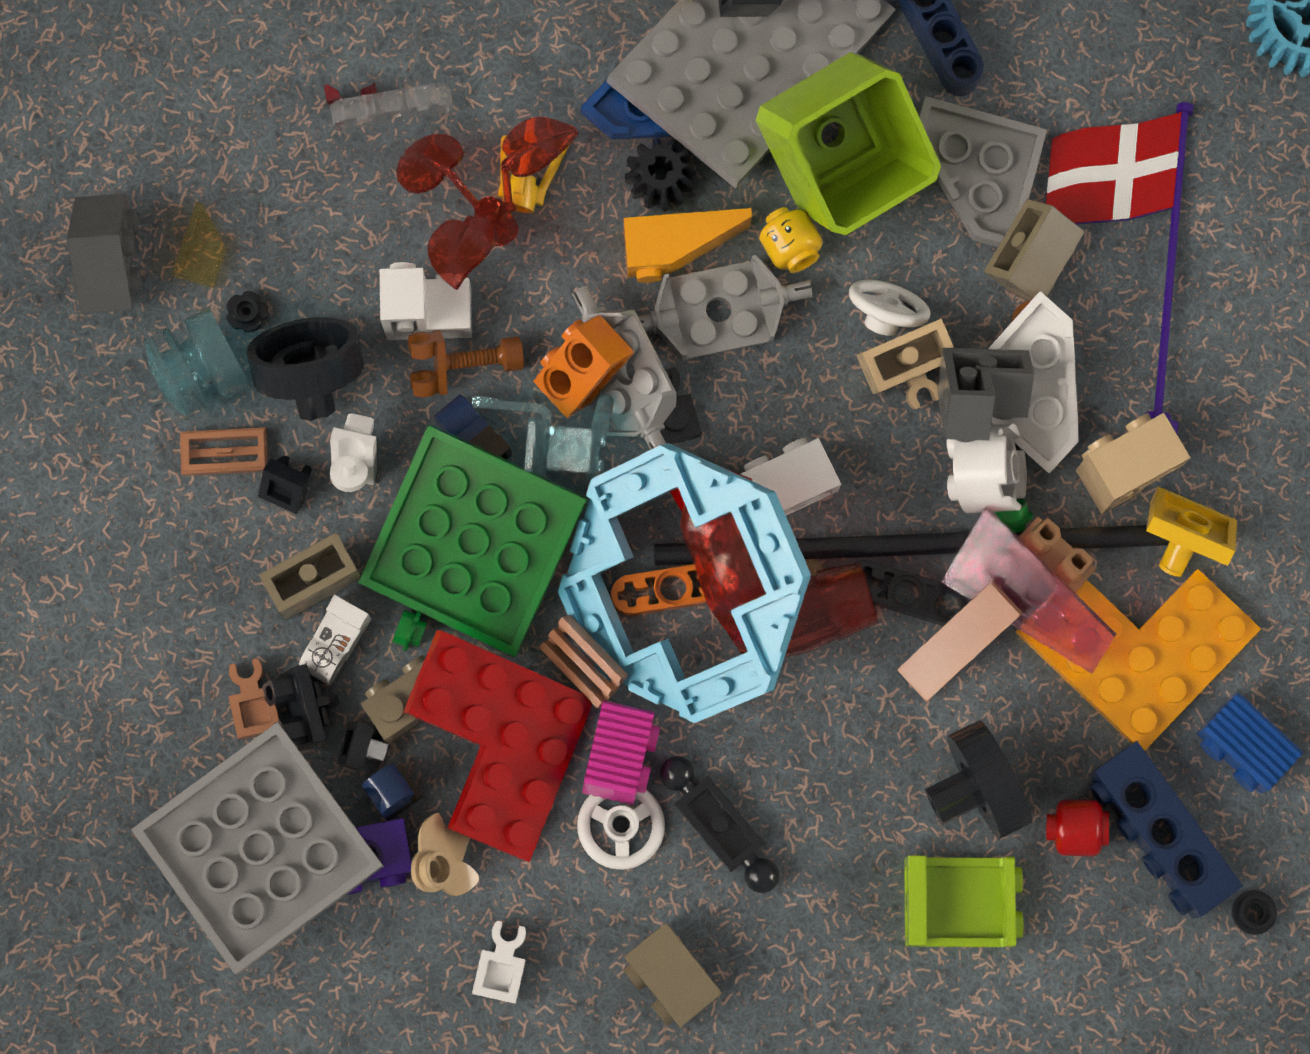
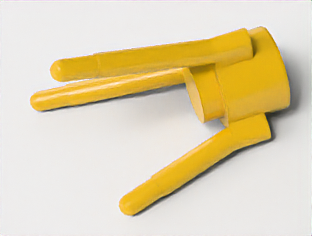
[497,117,575,214]

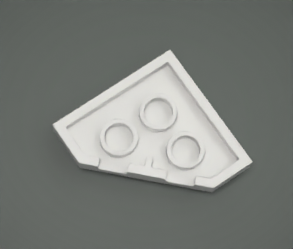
[988,291,1079,474]

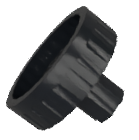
[246,317,364,421]
[925,720,1032,839]

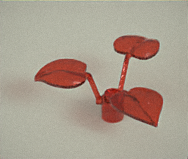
[396,117,579,290]

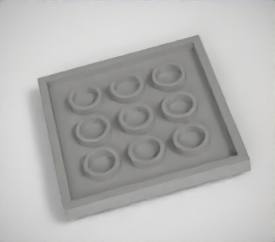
[131,722,384,976]

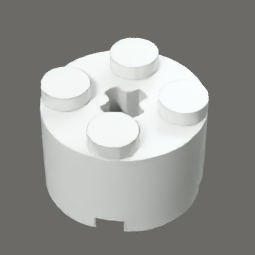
[947,423,1027,514]

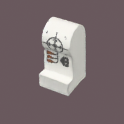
[299,595,372,685]

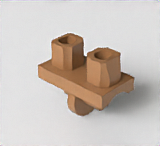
[1008,517,1096,601]

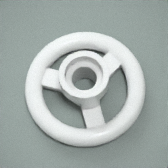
[849,279,930,336]
[577,790,665,870]

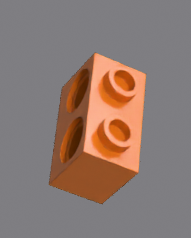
[533,315,634,419]

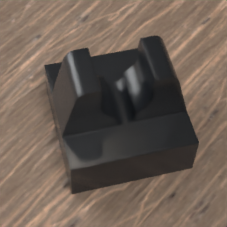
[258,455,312,514]
[337,721,390,769]

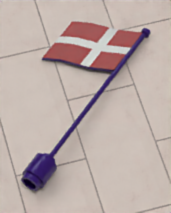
[1045,102,1194,477]

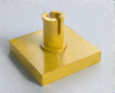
[1146,486,1237,577]

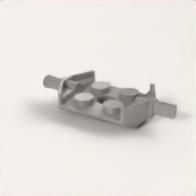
[638,255,813,361]
[571,286,677,450]

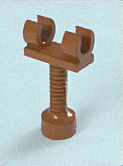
[408,330,524,398]

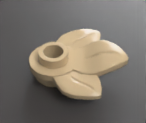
[411,813,479,896]

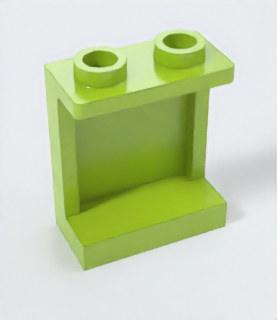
[904,855,1024,948]

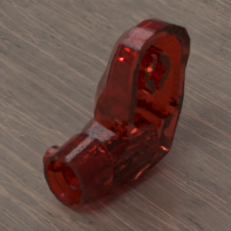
[680,505,879,658]

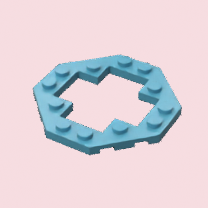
[558,443,811,723]

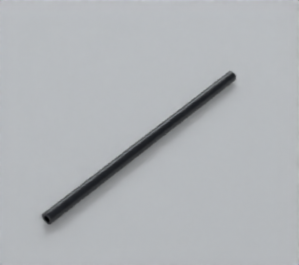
[654,525,1170,565]

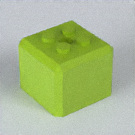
[756,52,941,235]

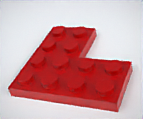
[403,630,593,862]

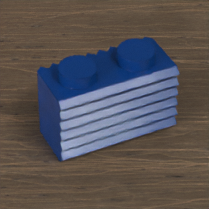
[1196,692,1304,793]

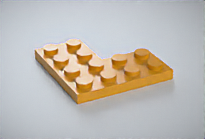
[1015,569,1261,751]

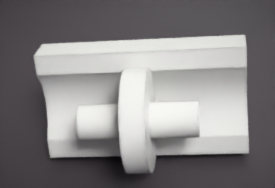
[330,413,377,492]

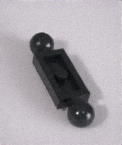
[660,756,779,893]

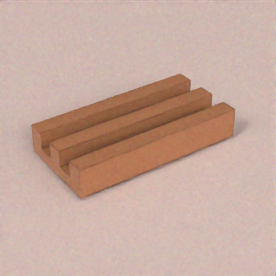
[180,427,269,476]
[539,614,629,708]

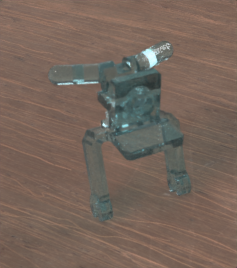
[472,394,614,501]

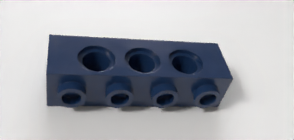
[1088,741,1243,919]

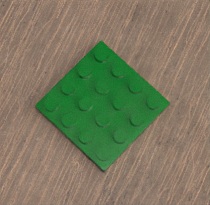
[358,424,589,657]

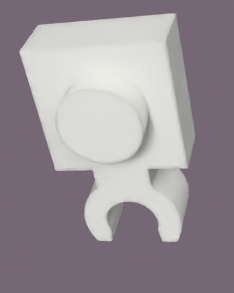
[472,921,526,1004]

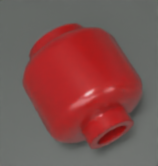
[1046,799,1109,857]

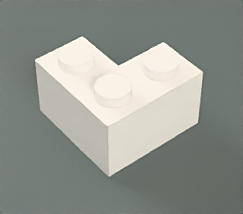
[380,262,472,340]

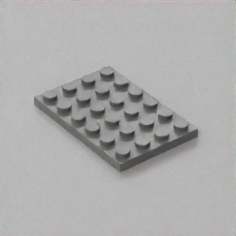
[607,0,896,189]

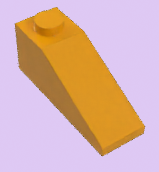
[623,208,752,283]

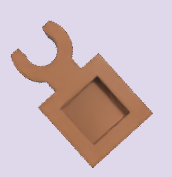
[228,658,280,740]

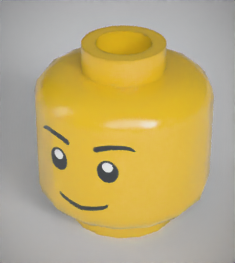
[759,207,823,273]

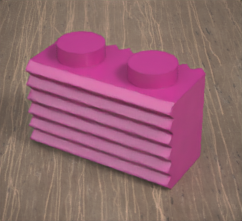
[582,700,660,805]

